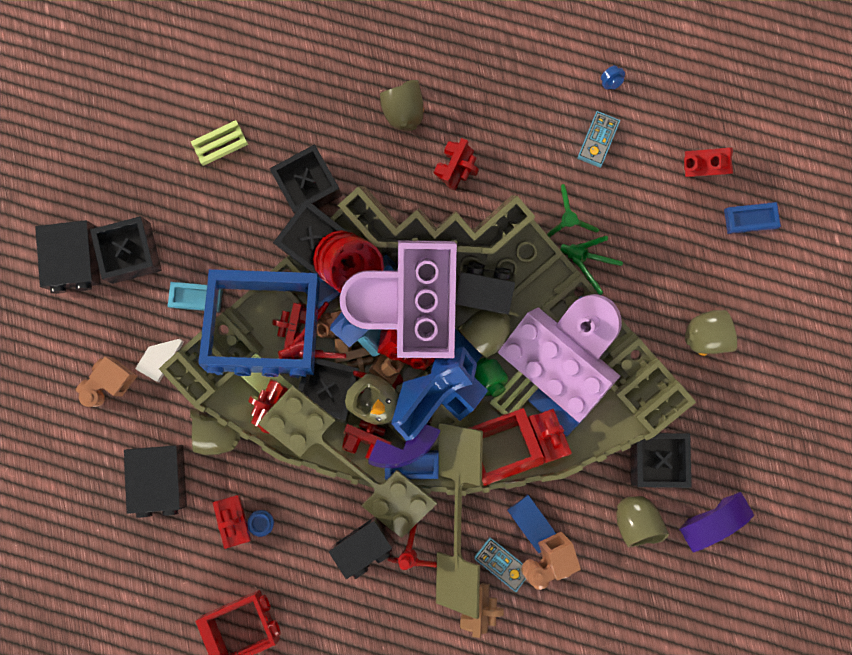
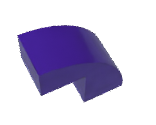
[368,424,441,468]
[680,492,754,553]

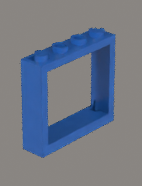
[199,269,320,378]

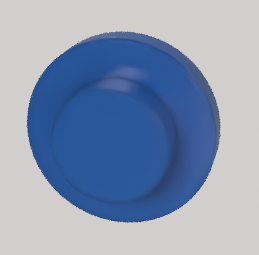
[601,66,625,90]
[247,510,274,537]

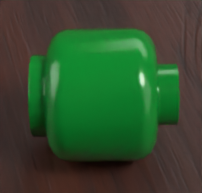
[474,357,509,397]

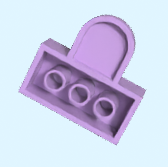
[340,240,457,358]
[498,294,622,423]

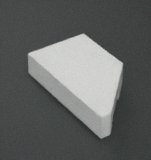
[135,339,184,382]

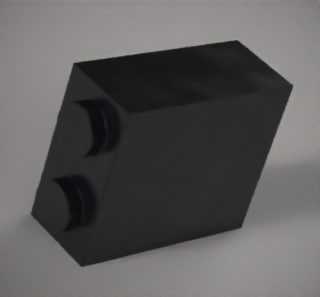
[35,220,101,294]
[124,445,187,518]

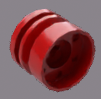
[313,230,384,293]

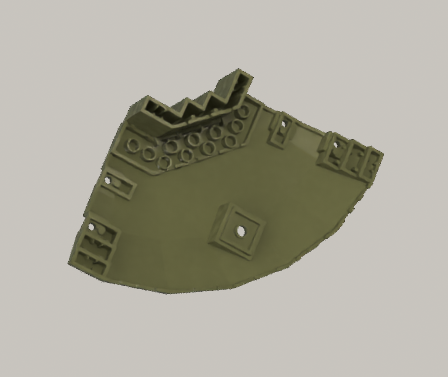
[159,186,696,496]

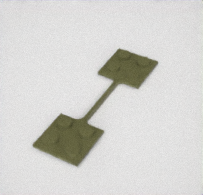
[258,385,437,538]
[436,422,483,619]

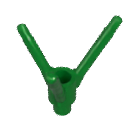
[547,184,599,238]
[560,236,623,295]

